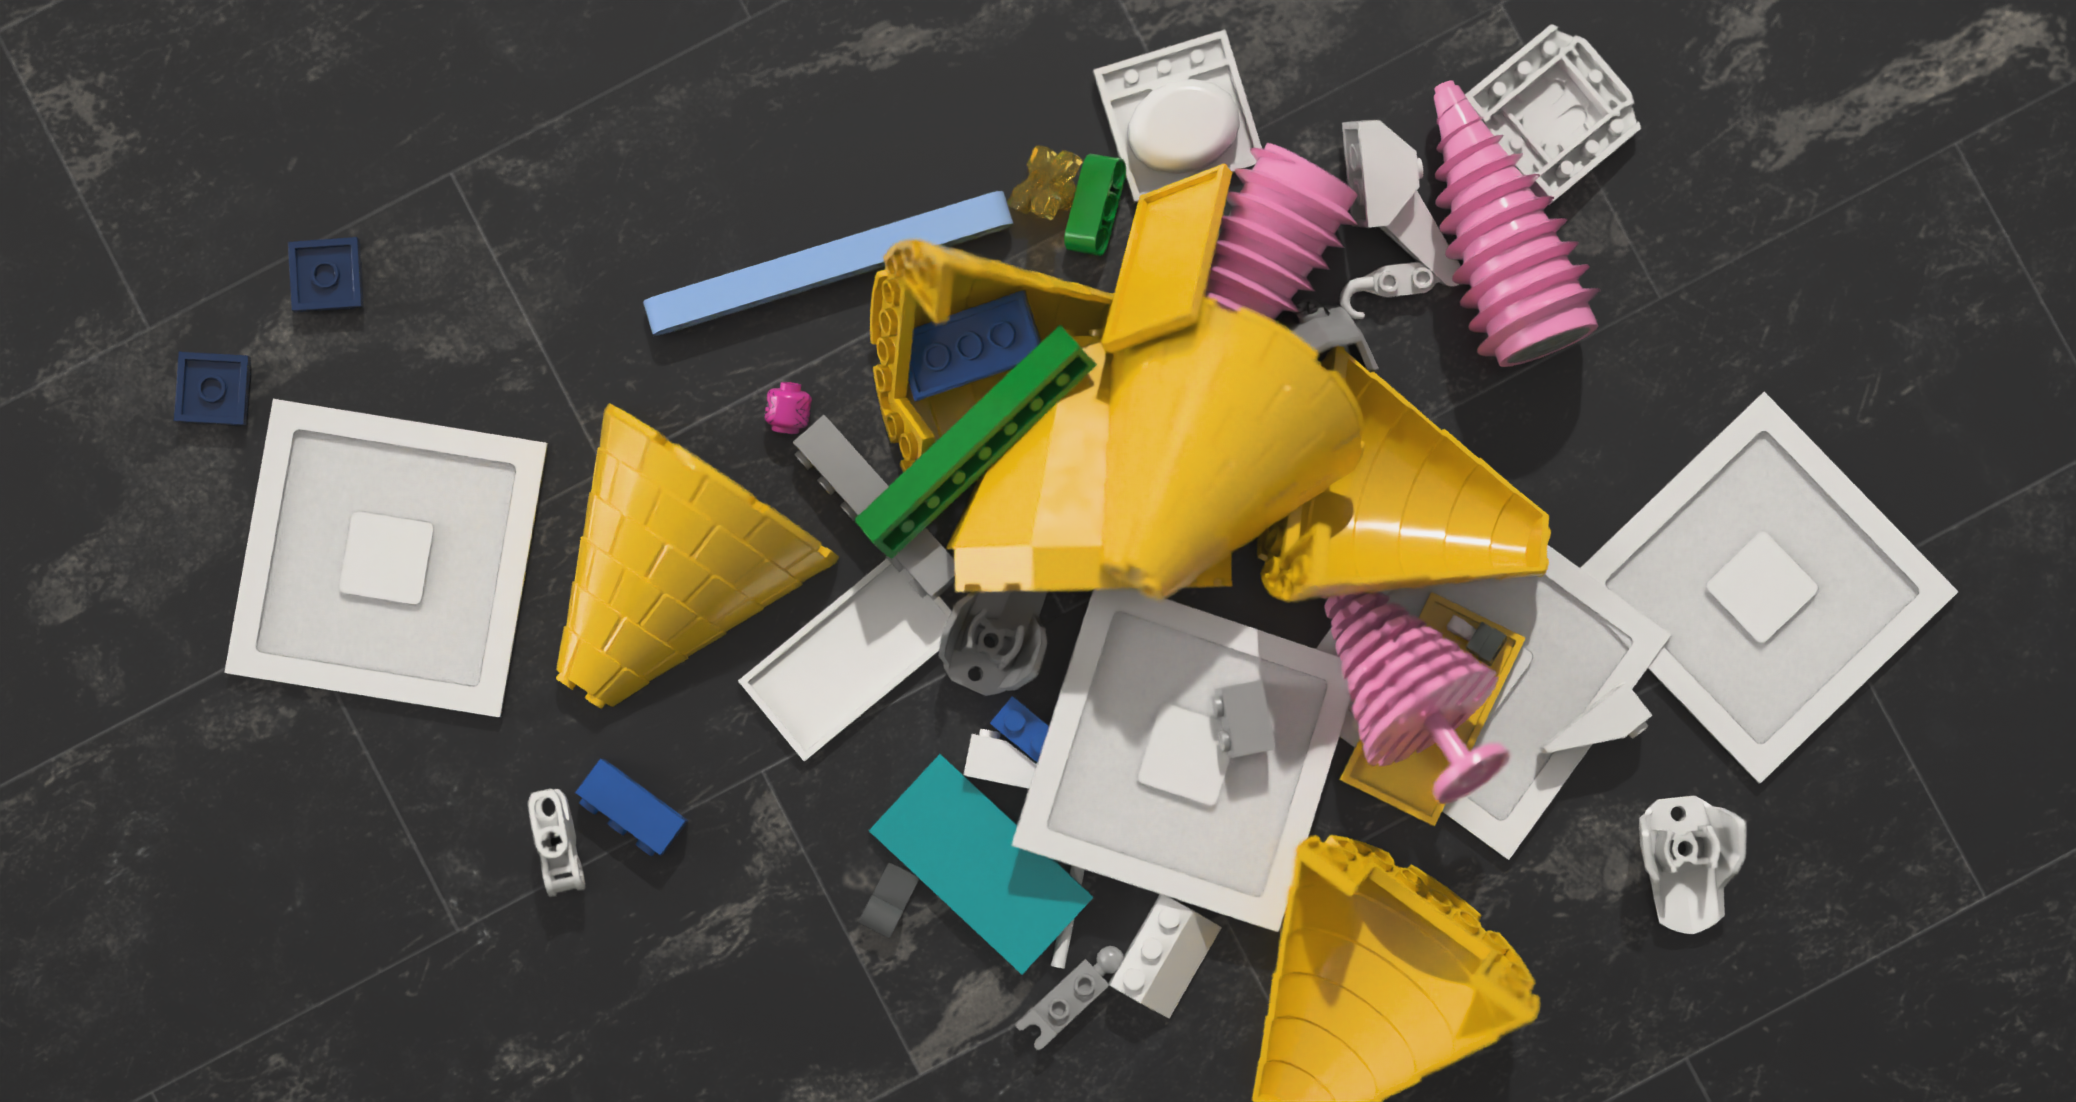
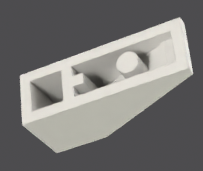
[1539,682,1652,753]
[964,729,1037,788]

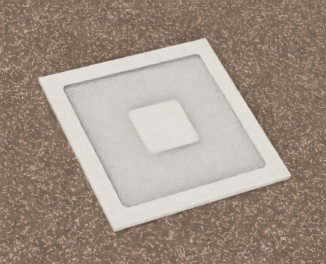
[1580,392,1958,784]
[225,399,548,718]
[1316,545,1671,860]
[1012,588,1351,932]

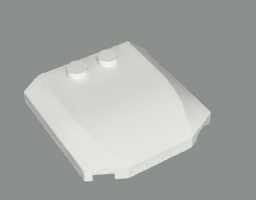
[1465,24,1641,205]

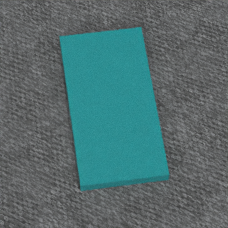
[869,754,1094,975]

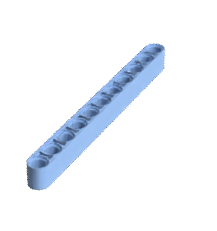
[643,191,1013,336]

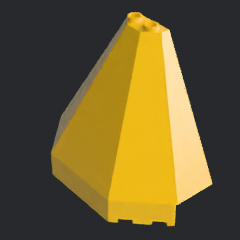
[945,329,1232,592]

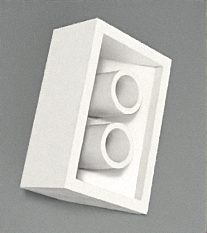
[1109,894,1222,1018]

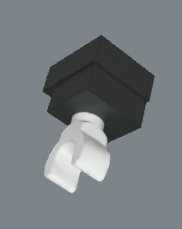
[1446,615,1507,666]

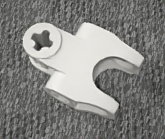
[528,789,585,897]

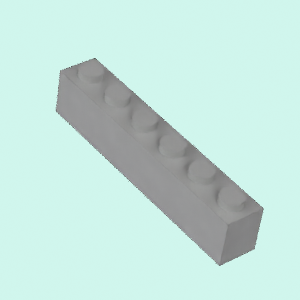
[793,415,955,600]

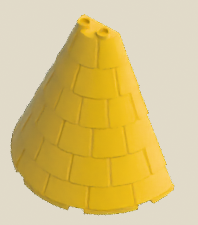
[870,239,1114,473]
[1101,297,1365,601]
[1257,345,1551,601]
[556,403,839,709]
[1252,835,1539,1102]

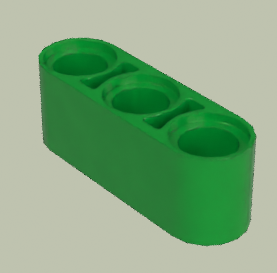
[1064,153,1126,256]

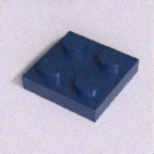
[288,237,364,312]
[174,352,251,426]

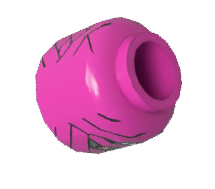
[764,382,812,434]

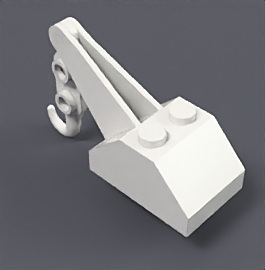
[1340,120,1461,319]

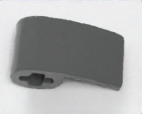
[858,863,919,938]

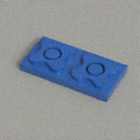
[908,290,1042,401]

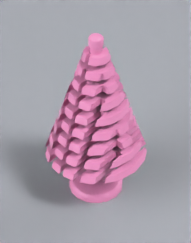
[1322,592,1510,804]

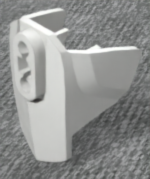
[1639,796,1746,934]

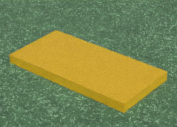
[1101,163,1233,353]
[1339,592,1526,826]

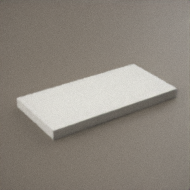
[738,559,952,762]

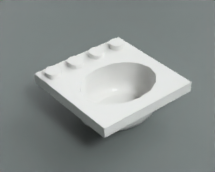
[1093,30,1262,203]

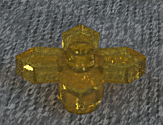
[1007,145,1083,220]

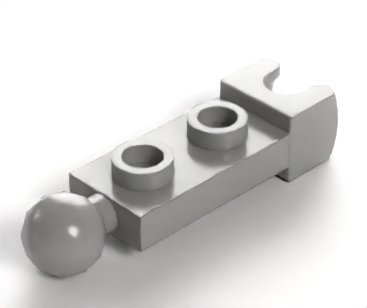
[1015,946,1124,1051]

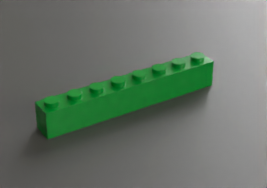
[854,325,1097,560]

